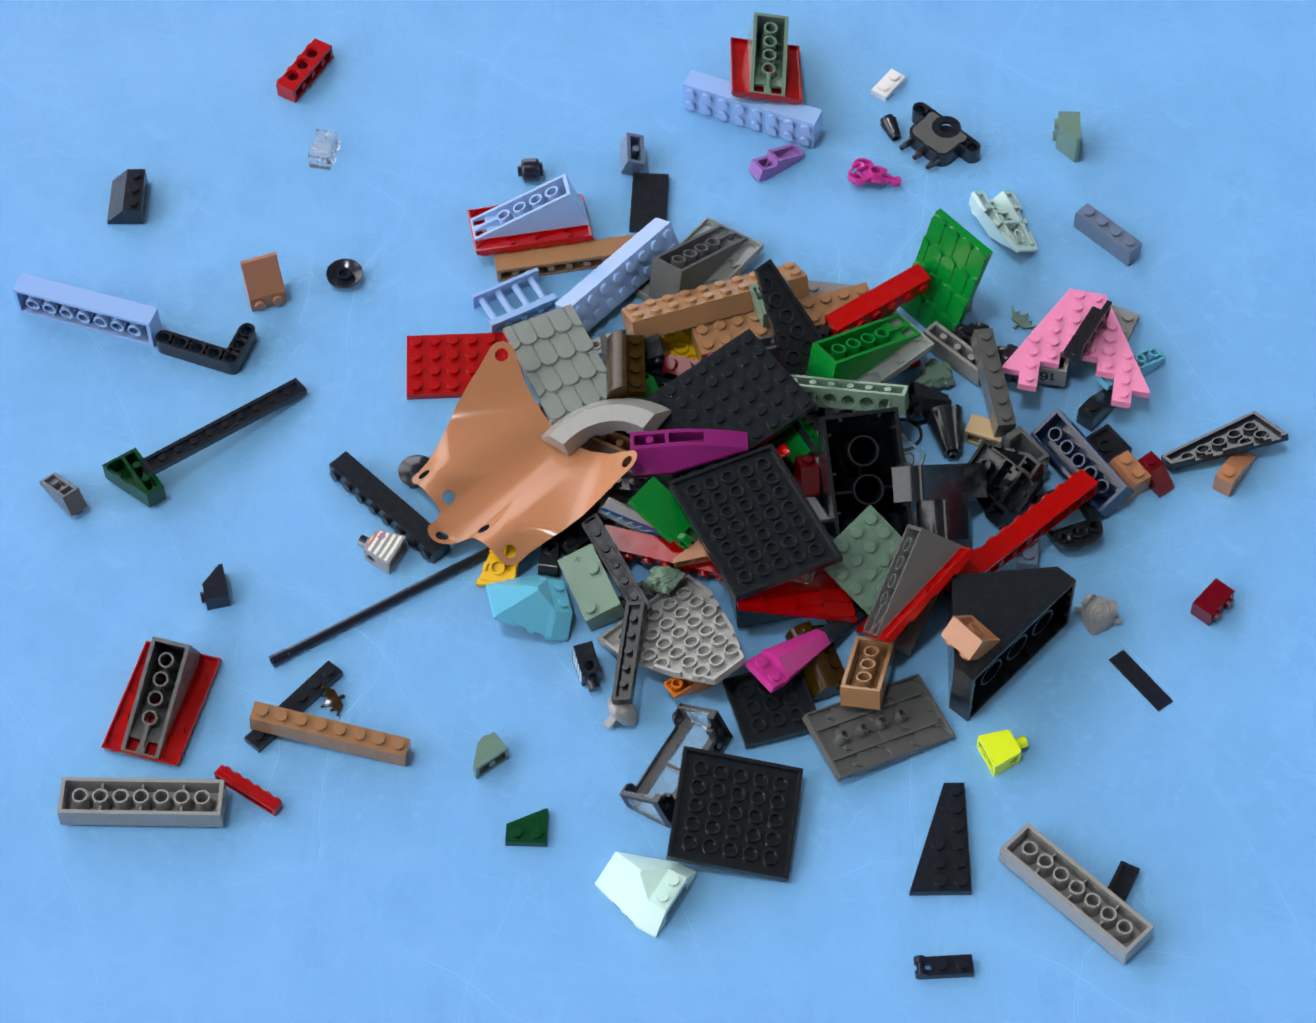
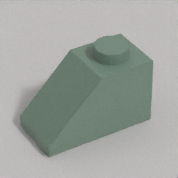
[473,732,509,780]

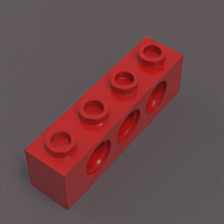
[276,38,333,103]

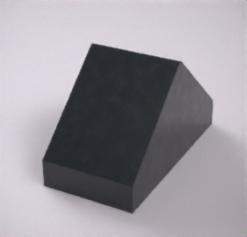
[818,407,913,540]
[947,566,1076,721]

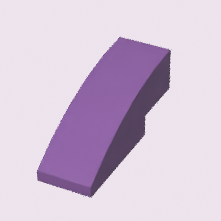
[749,143,805,181]

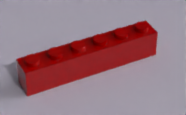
[824,263,931,336]

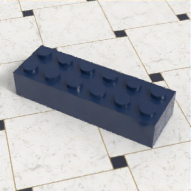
[1030,408,1135,518]

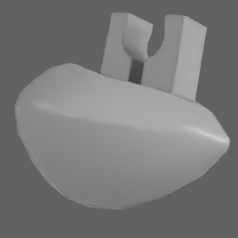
[603,697,637,729]

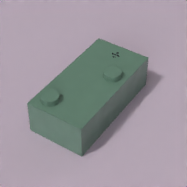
[557,543,625,632]

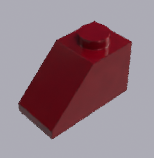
[1137,451,1175,498]
[791,455,820,497]

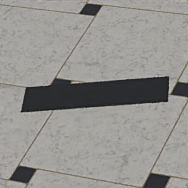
[1109,650,1173,711]

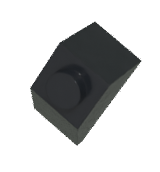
[200,564,231,610]

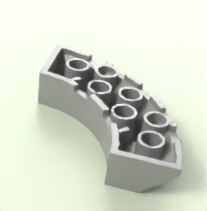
[540,398,672,456]

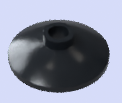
[326,259,363,289]

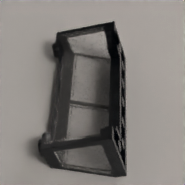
[619,703,733,828]

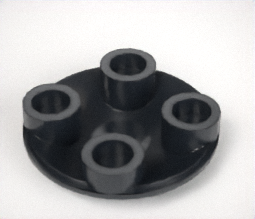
[398,455,430,489]

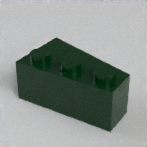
[102,447,167,508]

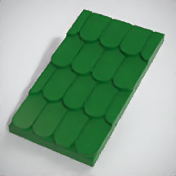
[900,208,993,333]

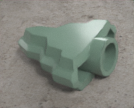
[915,358,956,389]

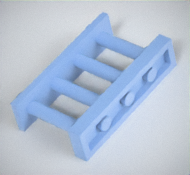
[472,268,557,333]

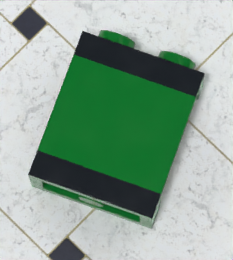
[773,419,818,472]

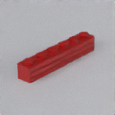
[214,765,283,816]

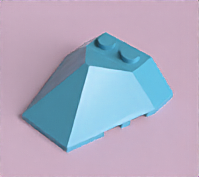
[486,574,573,642]

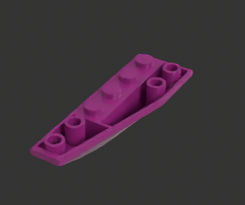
[630,429,749,478]

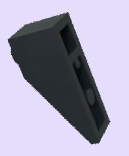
[1076,389,1116,432]

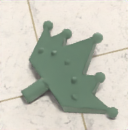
[1011,306,1037,329]

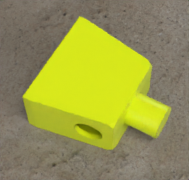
[977,730,1028,777]

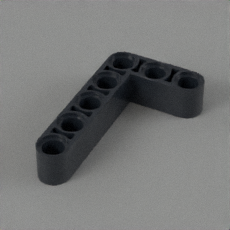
[155,323,257,375]

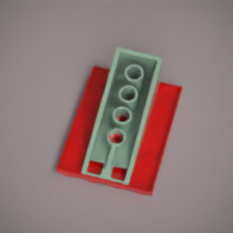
[730,12,803,105]

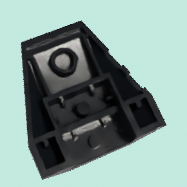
[968,440,1044,527]

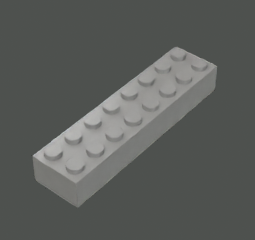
[57,777,227,827]
[999,823,1154,964]

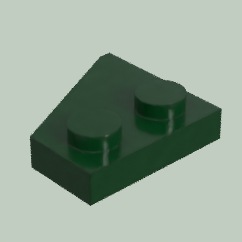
[505,808,549,847]

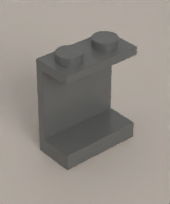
[1004,426,1050,481]

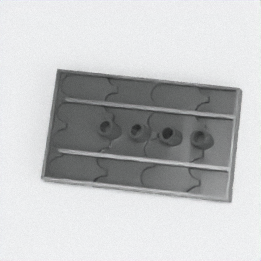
[802,673,956,782]

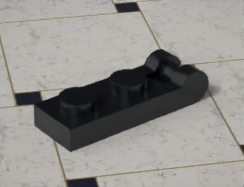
[913,954,974,980]

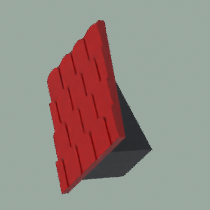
[730,569,857,628]

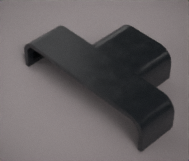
[891,463,988,540]

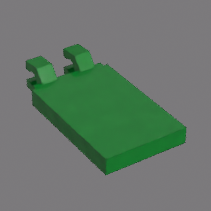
[627,476,697,550]

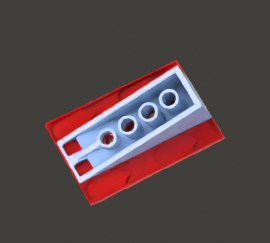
[467,174,594,256]

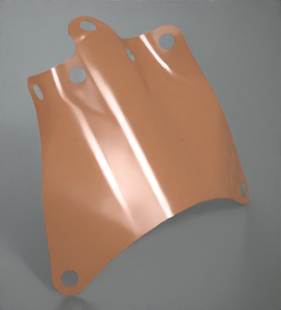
[412,341,637,566]

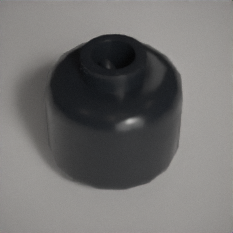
[517,158,543,182]

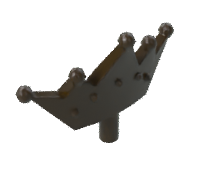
[321,685,345,716]

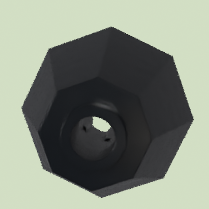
[905,381,952,421]

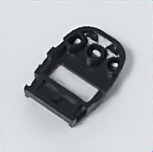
[1032,489,1103,551]

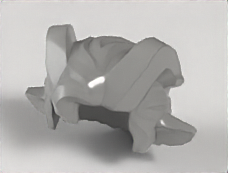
[1075,594,1122,635]

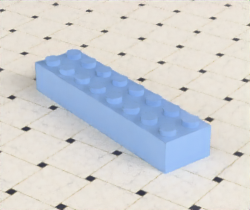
[683,69,822,148]
[555,217,679,332]
[12,273,162,347]

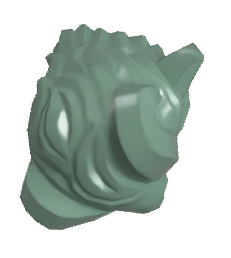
[646,566,686,596]

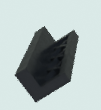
[1063,300,1112,363]

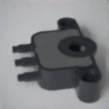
[899,102,981,170]

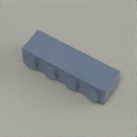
[1073,203,1142,267]

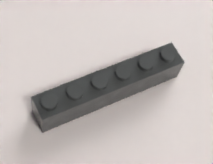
[970,328,1016,437]

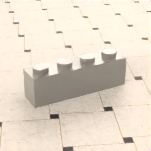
[923,321,981,386]

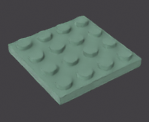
[824,505,902,616]

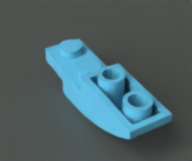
[1096,346,1166,391]

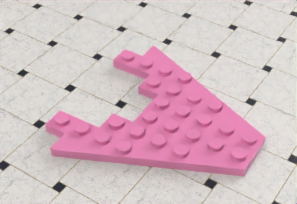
[1002,289,1150,409]

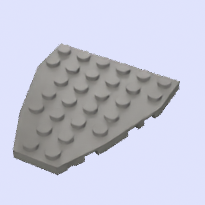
[598,573,746,685]

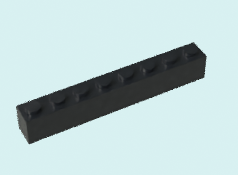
[329,451,451,564]

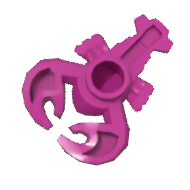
[847,158,902,187]

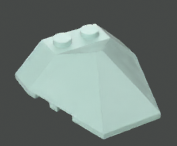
[968,191,1038,253]
[595,852,697,938]

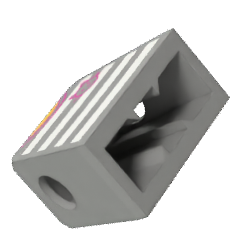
[358,529,407,575]

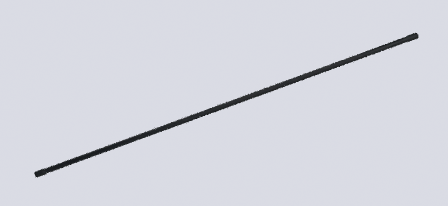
[269,547,490,667]

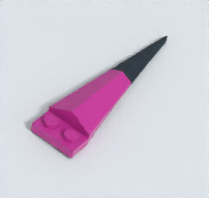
[744,611,867,693]

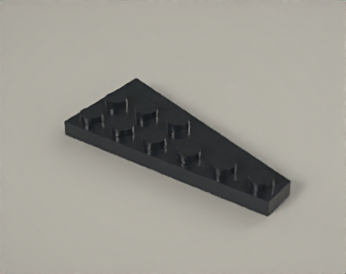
[909,783,972,896]

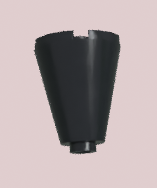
[925,404,963,459]

